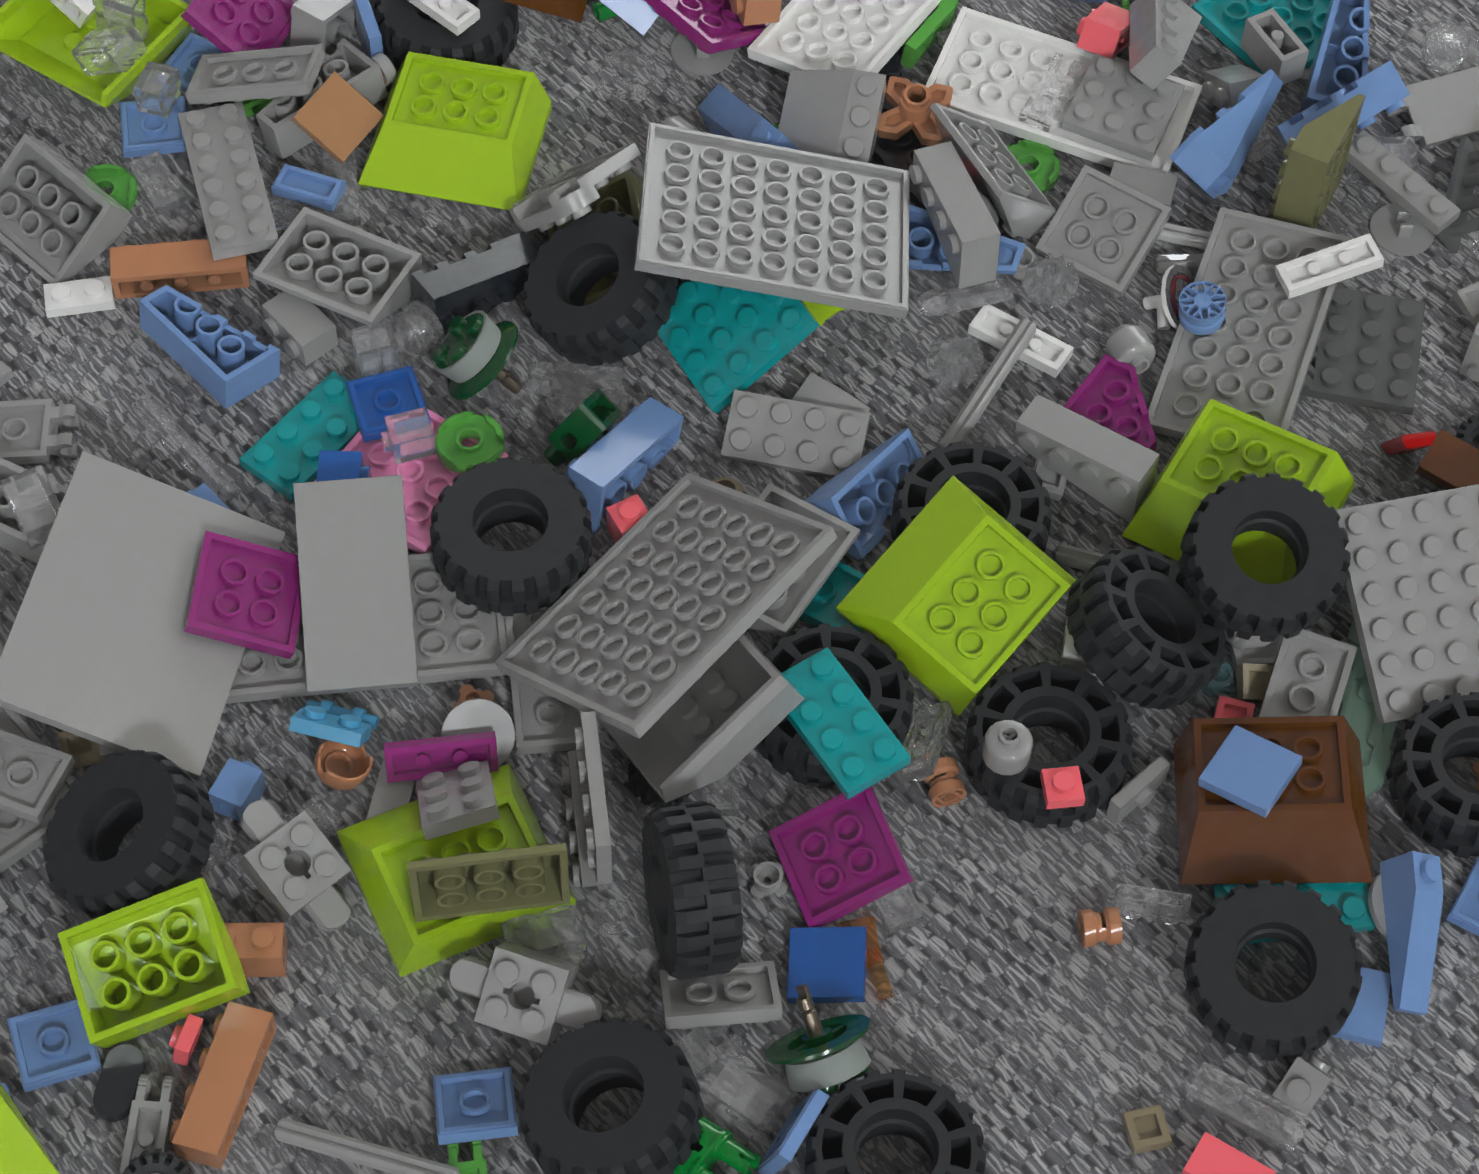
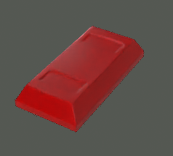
[1381,431,1436,455]

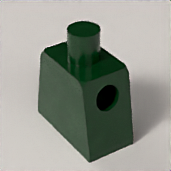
[544,388,622,466]

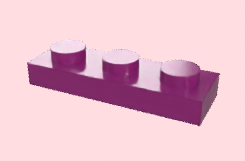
[383,731,499,783]

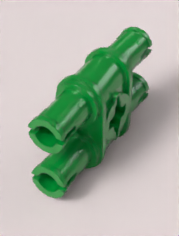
[673,1116,761,1174]

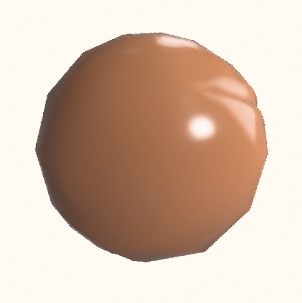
[314,740,374,791]

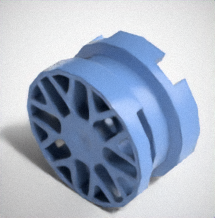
[1178,281,1227,335]

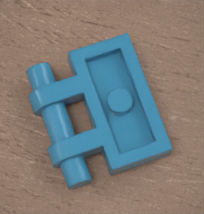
[289,699,379,748]

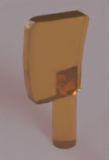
[836,916,894,1000]

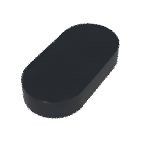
[93,1044,146,1122]

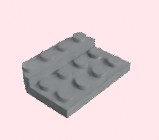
[508,142,641,236]
[561,711,612,888]

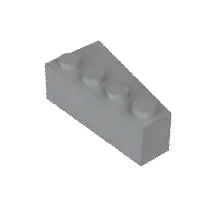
[290,0,375,55]
[1129,0,1202,90]
[256,38,388,159]
[909,141,1001,289]
[1014,394,1160,523]

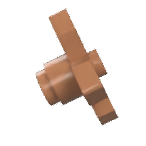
[878,76,953,146]

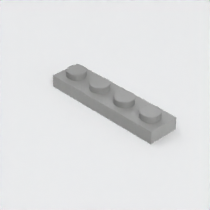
[1347,130,1461,235]

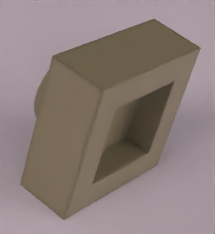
[1236,663,1274,703]
[58,731,103,770]
[1121,1105,1172,1155]

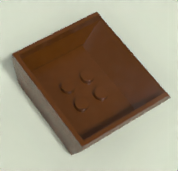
[1173,716,1373,886]

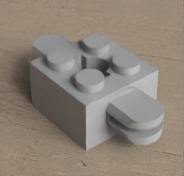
[238,800,351,932]
[450,941,602,1046]

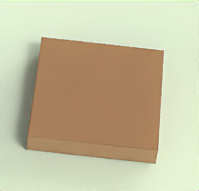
[291,71,384,164]

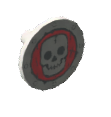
[1143,265,1195,330]

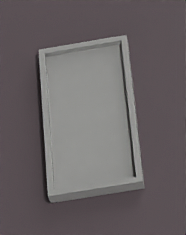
[293,475,418,696]

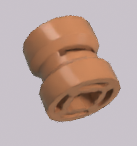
[921,757,967,808]
[1077,906,1123,948]

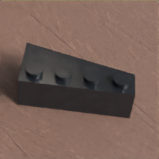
[411,231,540,340]

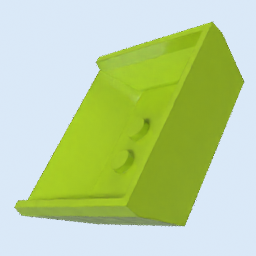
[0,0,192,108]
[358,51,552,210]
[1122,398,1355,584]
[836,476,1076,717]
[336,763,576,977]

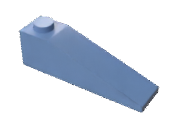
[1169,69,1284,199]
[698,83,799,150]
[909,204,1026,275]
[805,428,924,560]
[1379,851,1444,1015]

